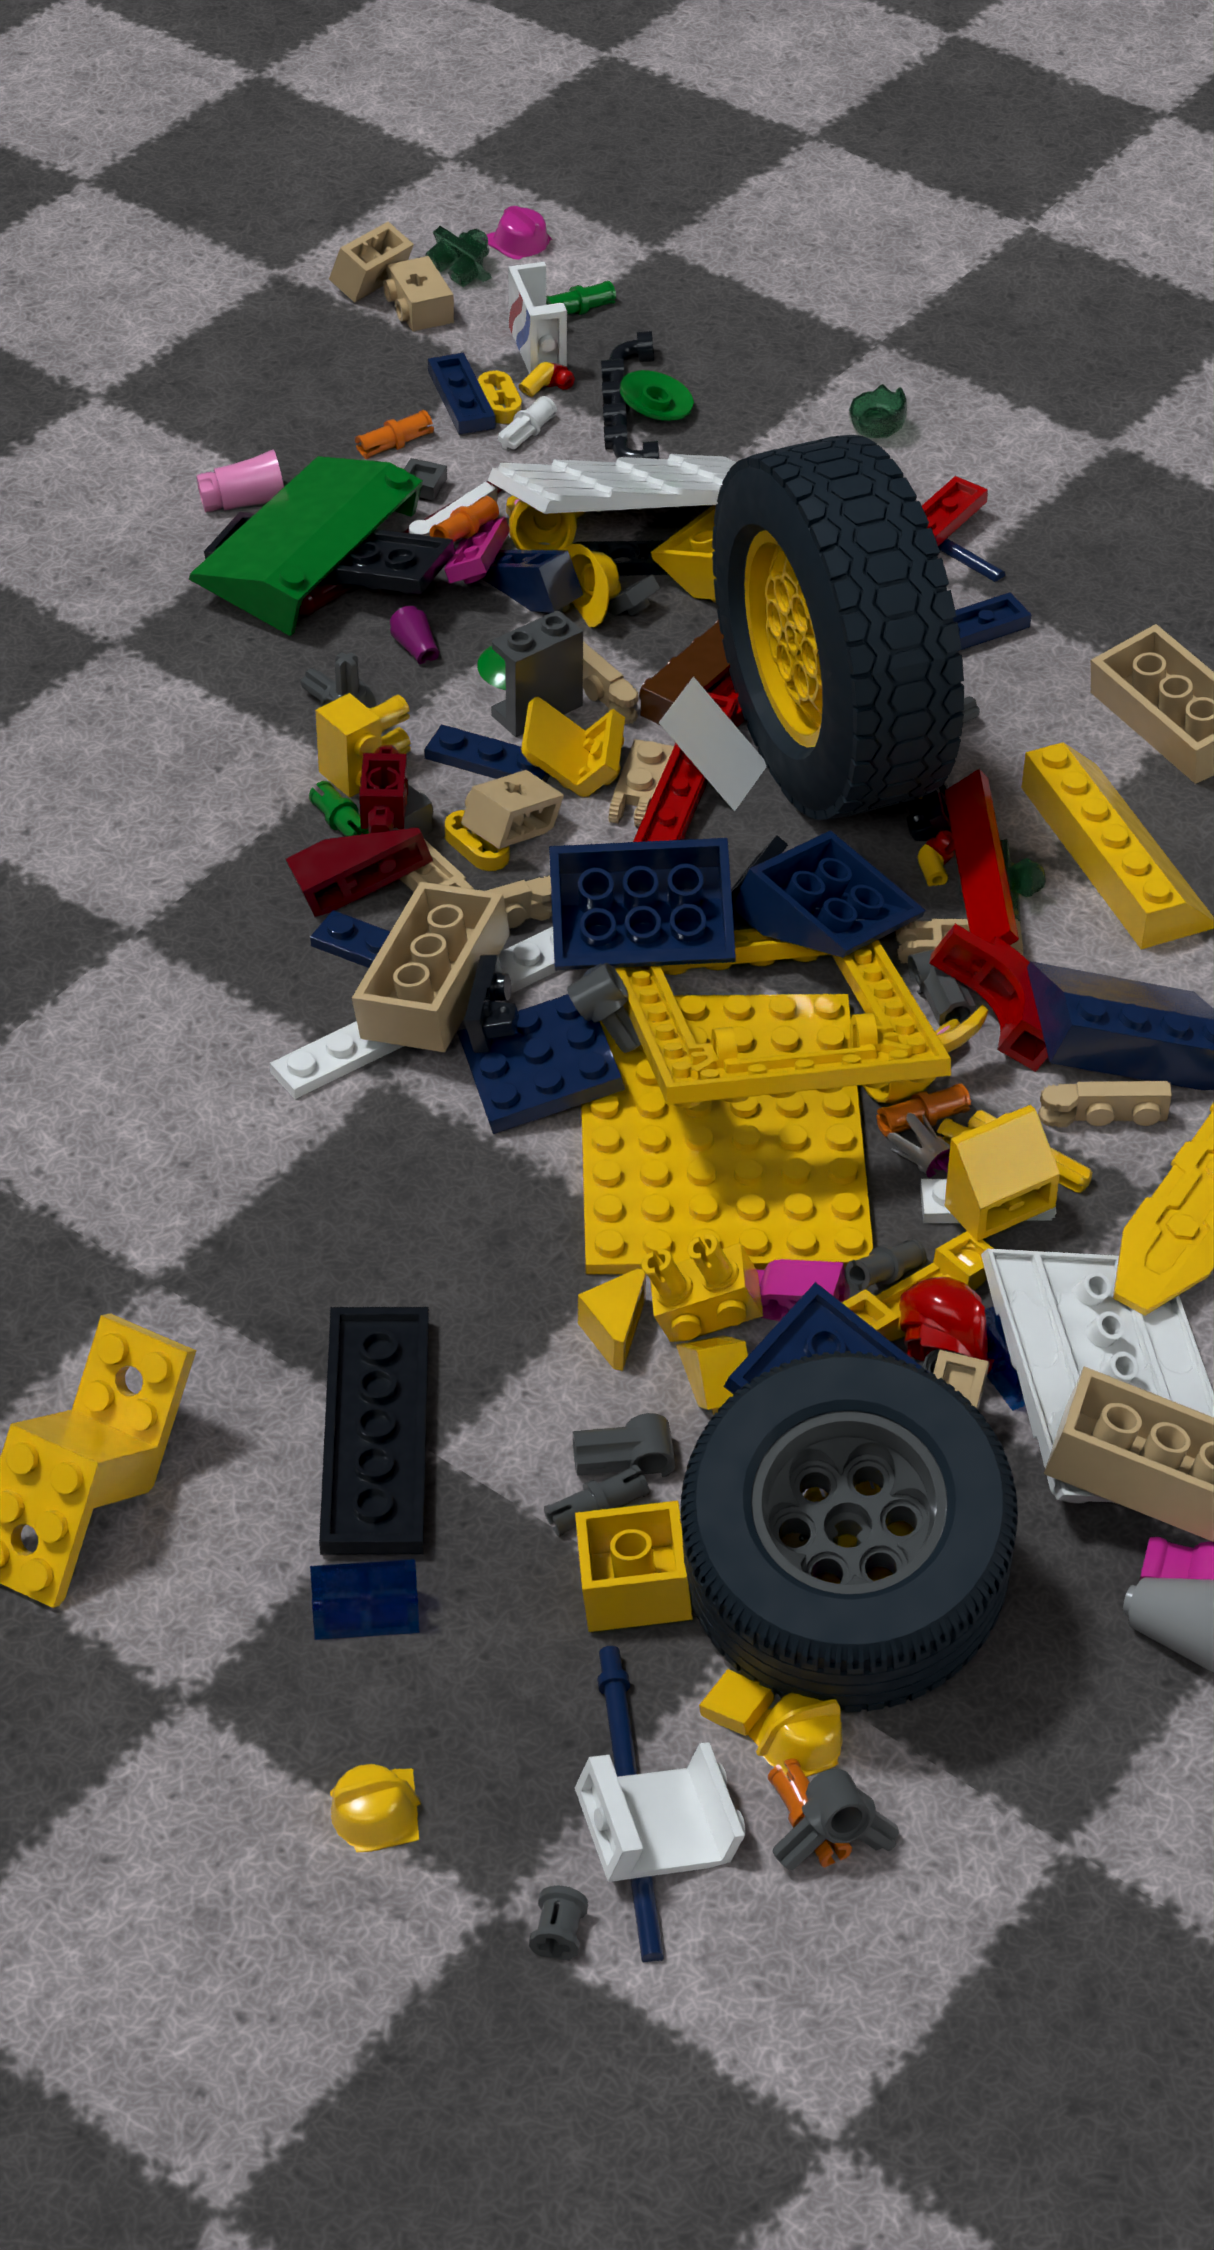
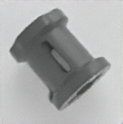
[529,1885,588,1961]

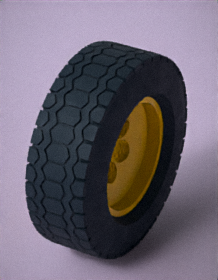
[712,435,964,820]

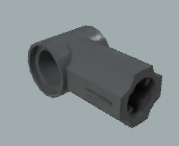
[908,949,976,1026]
[572,1413,676,1477]

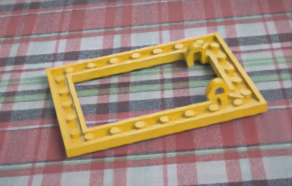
[615,928,951,1108]

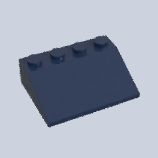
[549,838,736,971]
[1027,961,1214,1091]

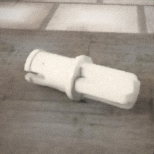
[498,396,557,451]

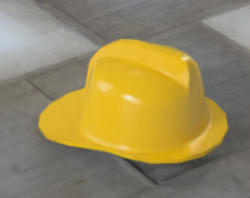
[564,544,621,627]
[748,1693,842,1781]
[330,1764,421,1853]

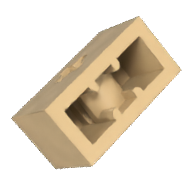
[329,222,414,303]
[383,256,454,332]
[461,770,564,849]

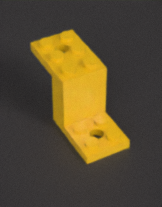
[0,1313,197,1608]

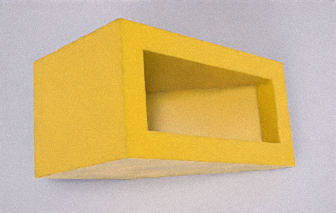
[676,1335,748,1415]

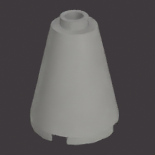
[1123,1577,1214,1673]

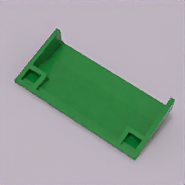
[189,456,423,636]

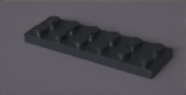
[204,512,455,595]
[319,1307,429,1555]

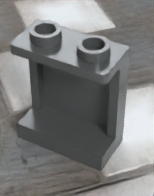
[491,611,583,737]

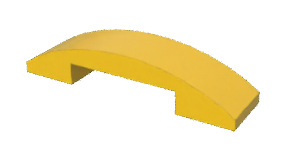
[842,1231,994,1341]

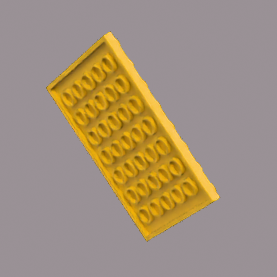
[581,994,873,1274]

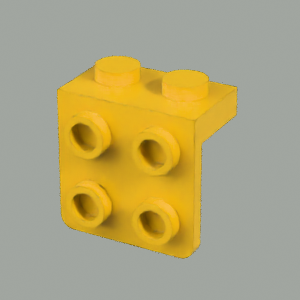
[521,697,626,797]

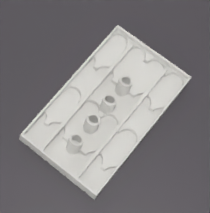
[488,454,736,514]
[981,1249,1214,1504]

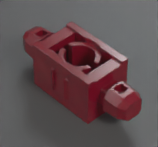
[359,745,408,833]

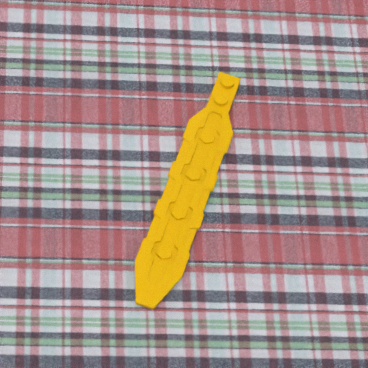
[1113,1102,1214,1316]

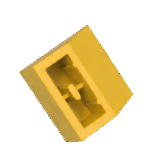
[944,1104,1060,1242]

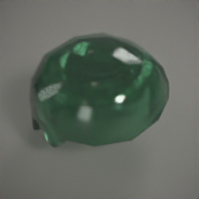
[849,384,907,439]

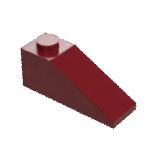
[286,827,433,917]

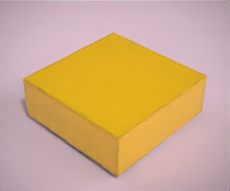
[699,1669,775,1736]

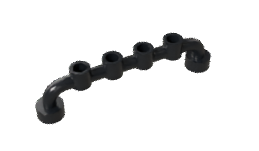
[601,331,660,459]

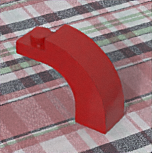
[929,923,1048,1072]

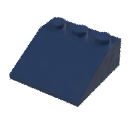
[732,830,926,958]

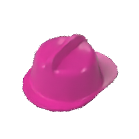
[480,206,552,260]

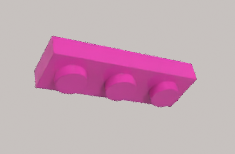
[444,516,510,584]

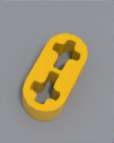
[478,370,522,424]
[445,810,510,871]

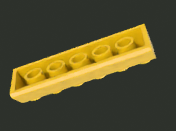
[1021,742,1214,949]

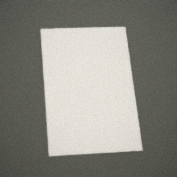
[659,677,766,811]

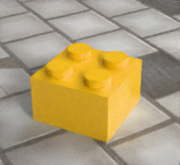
[575,1500,693,1632]

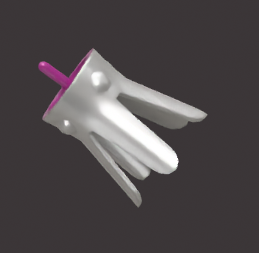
[887,1113,950,1178]

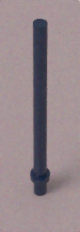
[597,1646,664,1962]

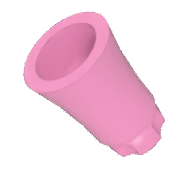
[196,449,284,512]

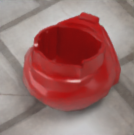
[899,1277,995,1374]

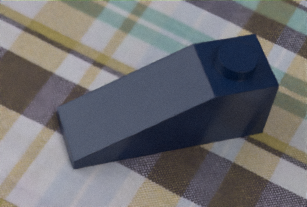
[482,550,584,614]

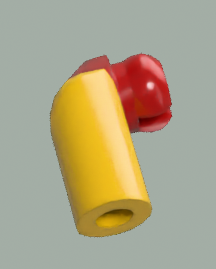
[518,362,575,397]
[917,831,955,887]

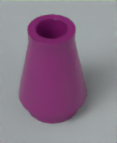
[390,606,440,665]

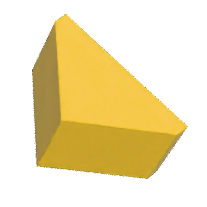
[578,1268,647,1371]

